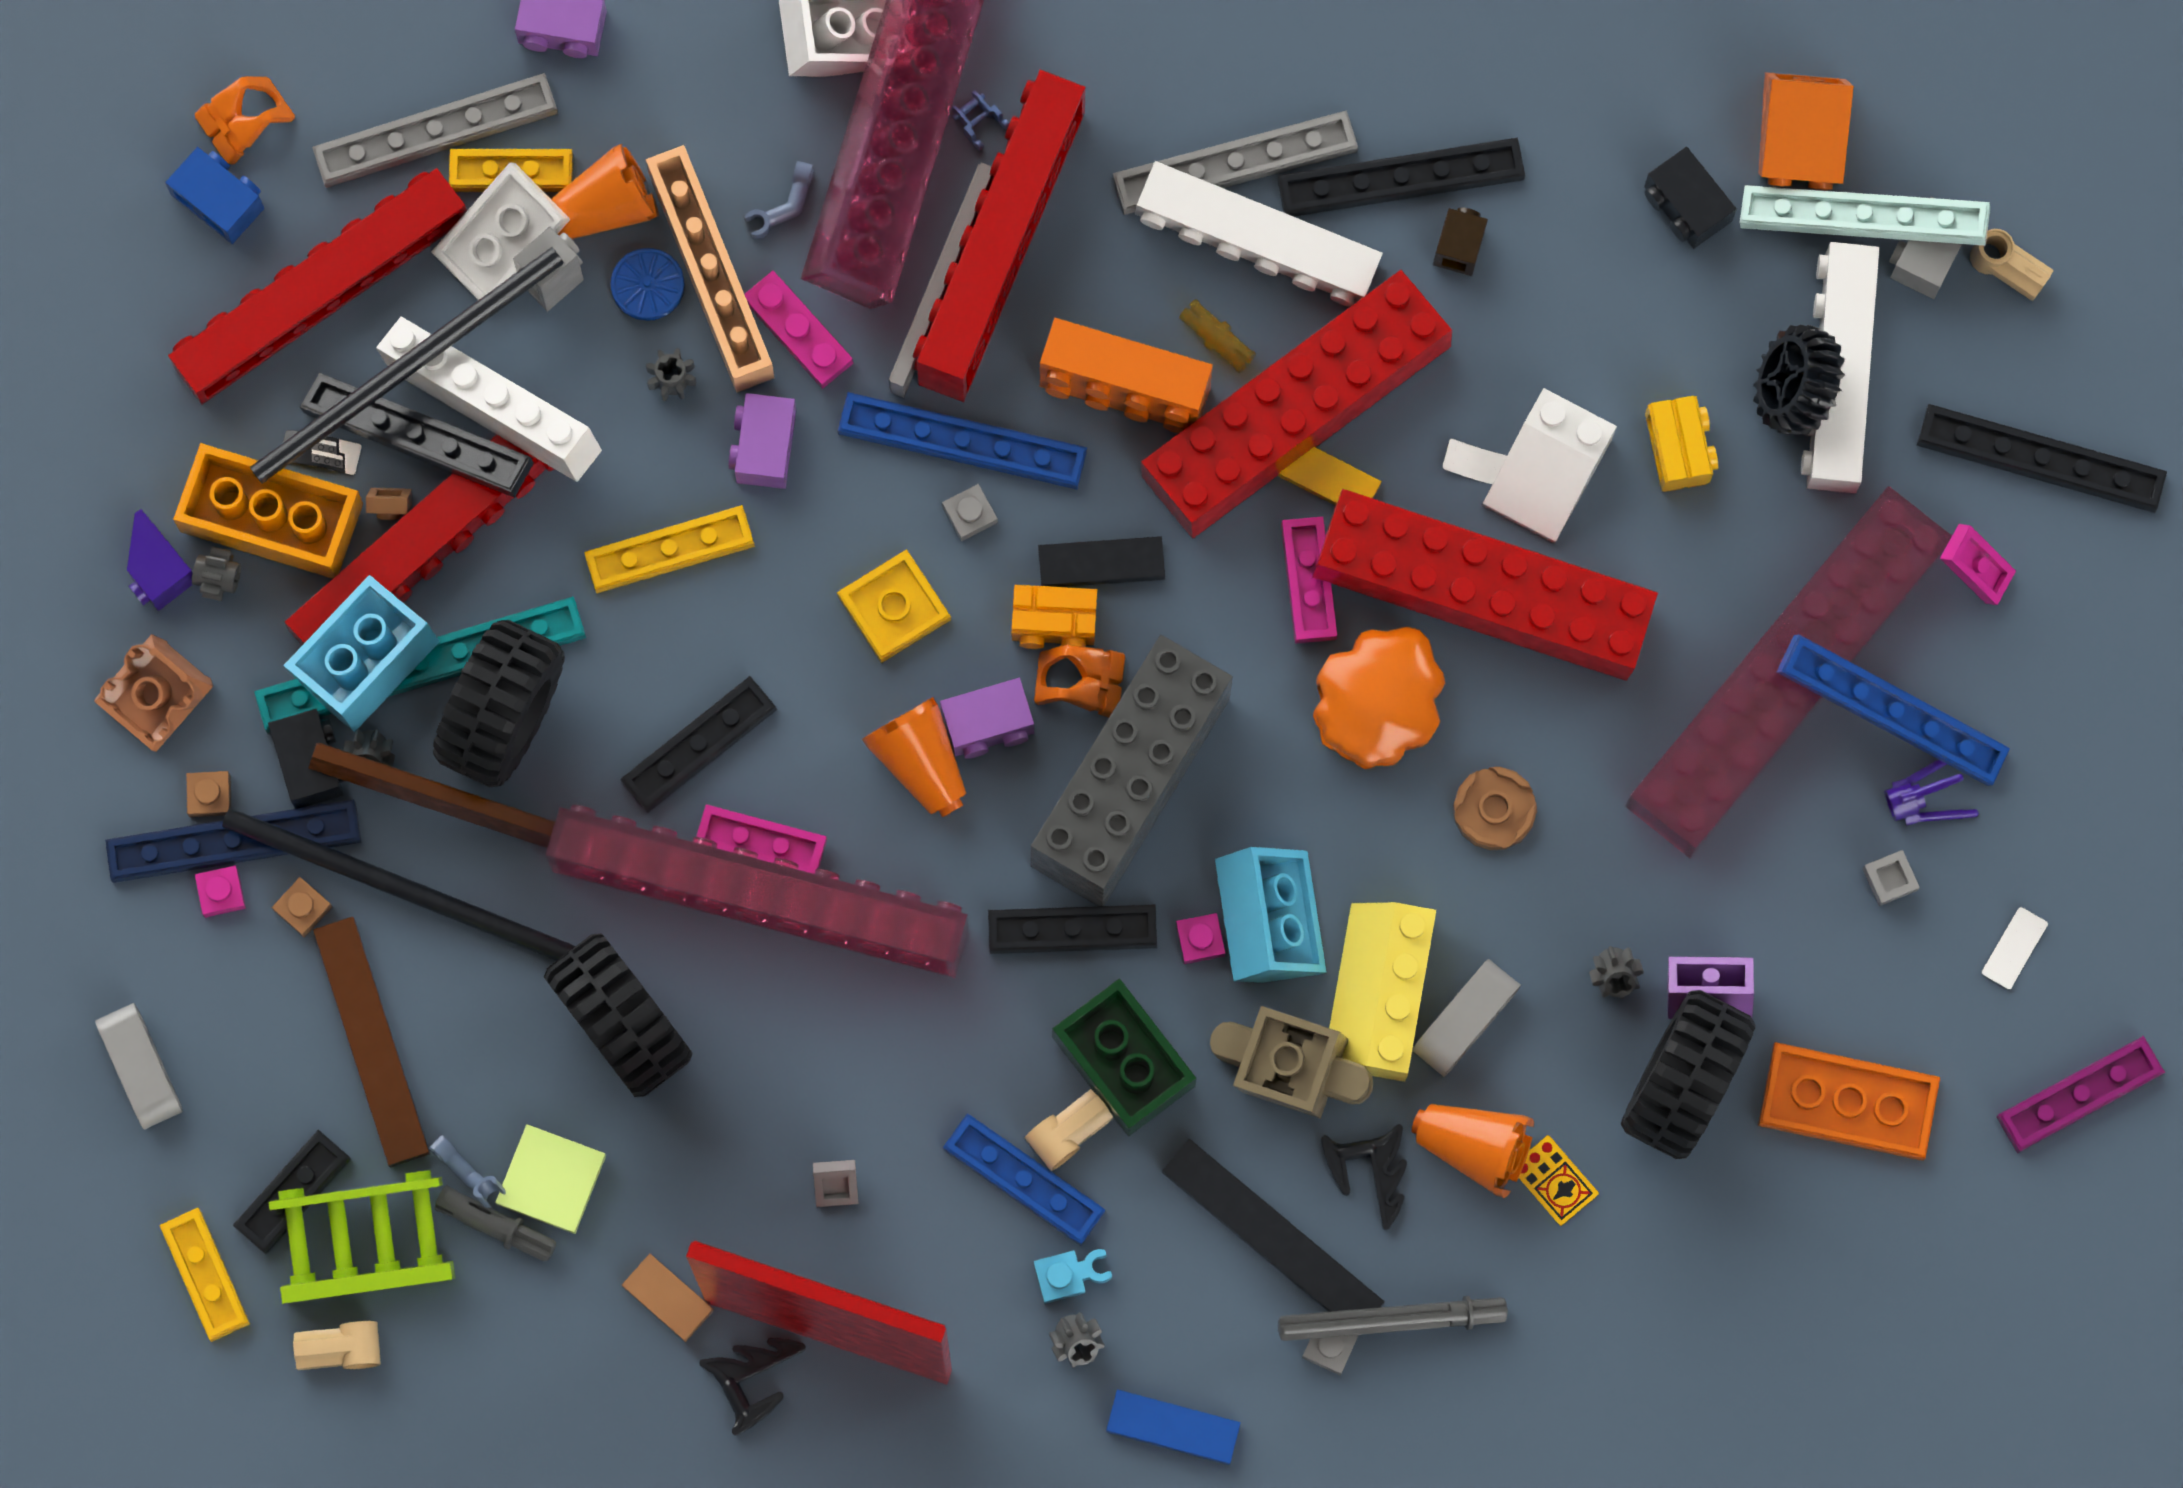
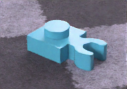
[1034,1249,1112,1304]

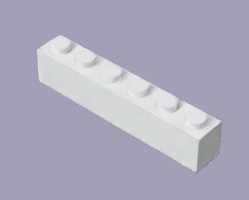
[1135,161,1383,307]
[1801,242,1879,493]
[376,317,602,482]

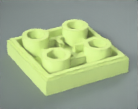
[495,1124,606,1234]

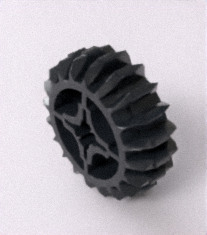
[1753,324,1845,436]

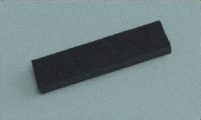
[620,676,777,813]
[988,904,1157,954]

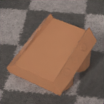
[94,634,213,752]

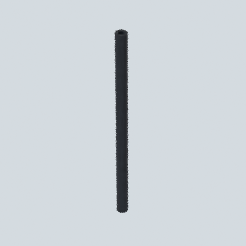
[250,247,564,484]
[222,808,575,961]

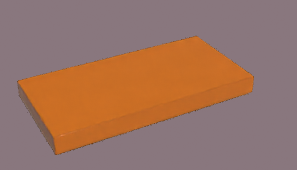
[1758,1042,1940,1161]

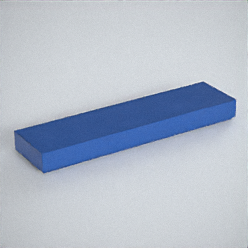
[943,1113,1105,1246]

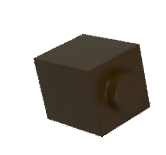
[1433,207,1488,276]

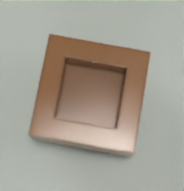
[366,488,412,520]
[186,771,231,817]
[271,877,332,938]

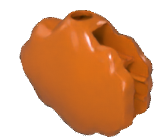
[1313,626,1446,769]

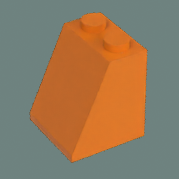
[1758,72,1854,190]

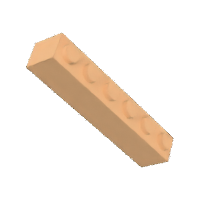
[646,145,775,393]

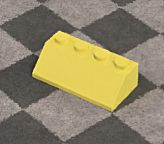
[1329,902,1436,1082]

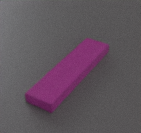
[1996,1036,2165,1153]

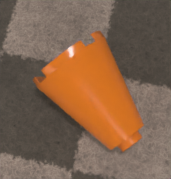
[551,144,659,239]
[862,697,967,817]
[1412,1104,1534,1198]

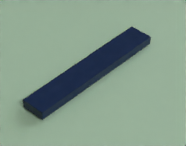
[105,799,362,883]

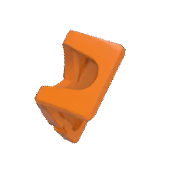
[195,76,295,164]
[1034,645,1125,718]

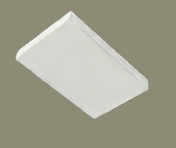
[431,162,570,300]

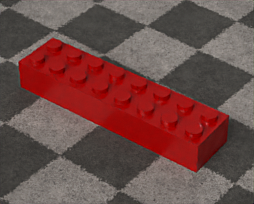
[913,69,1086,403]
[1141,270,1452,539]
[1312,489,1658,681]

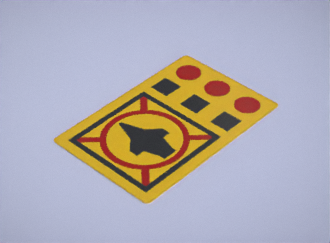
[1519,1135,1599,1226]

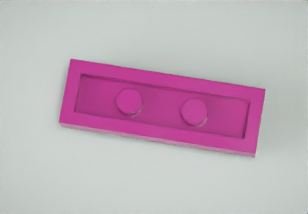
[744,270,854,389]
[1281,516,1337,644]
[694,804,827,879]

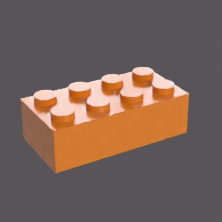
[1040,317,1213,434]

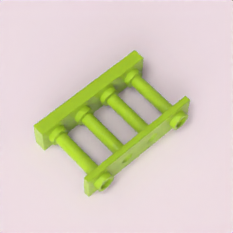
[269,1170,456,1304]

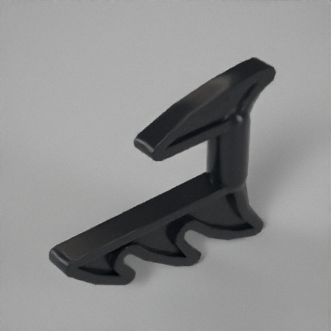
[1321,1124,1407,1230]
[699,1338,806,1436]

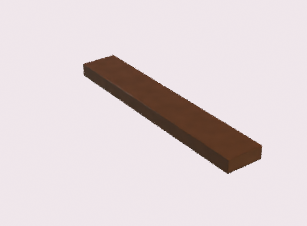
[308,743,557,848]
[313,916,430,1168]

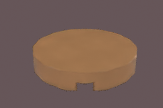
[1453,767,1537,850]

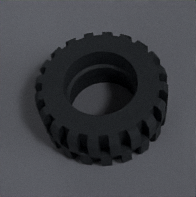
[433,620,565,787]
[544,933,693,1097]
[1621,990,1756,1159]

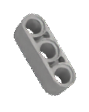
[1412,959,1521,1077]
[95,1003,183,1130]

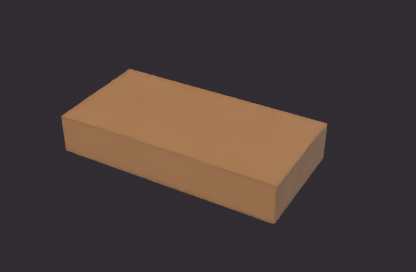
[622,1253,714,1343]

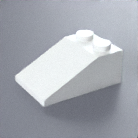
[779,0,919,77]
[1482,388,1617,544]

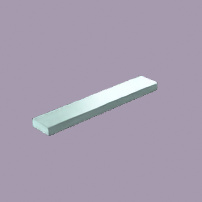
[1739,185,1990,246]

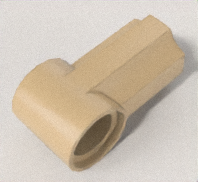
[1970,229,2054,301]
[1025,1089,1113,1171]
[293,1321,381,1371]

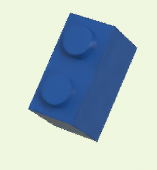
[165,146,264,244]

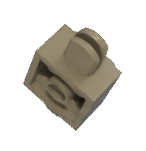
[1210,1006,1373,1119]

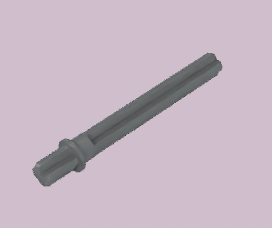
[1278,1296,1508,1341]

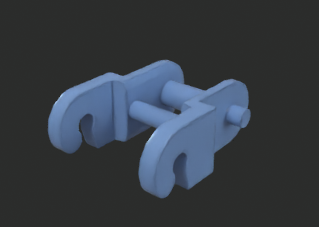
[952,90,1009,151]

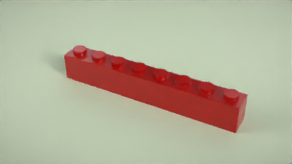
[168,168,467,405]
[284,434,554,645]

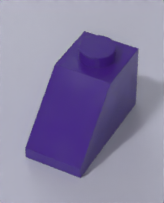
[127,509,193,611]

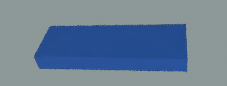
[1106,1389,1241,1465]

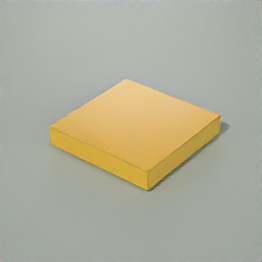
[837,549,951,663]

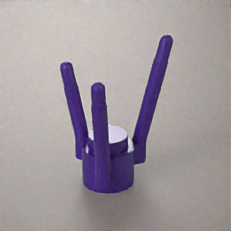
[1884,759,1979,826]

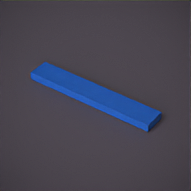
[838,392,1087,490]
[1777,634,2010,786]

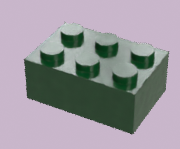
[1052,978,1197,1137]

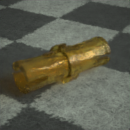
[1179,299,1257,373]

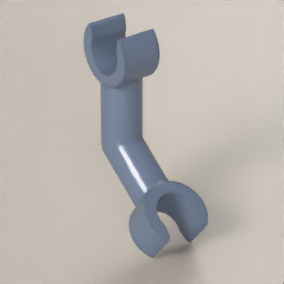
[744,161,814,239]
[429,1135,506,1208]

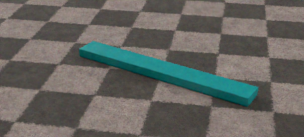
[254,596,586,733]

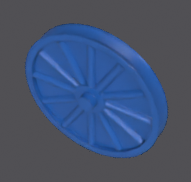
[611,248,685,321]

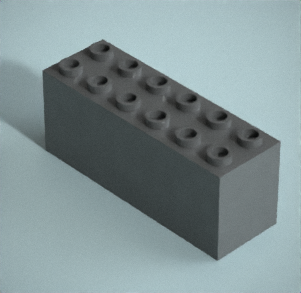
[1031,634,1233,906]

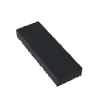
[1038,536,1165,587]
[233,1130,351,1254]

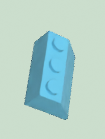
[283,575,440,732]
[1215,847,1327,983]

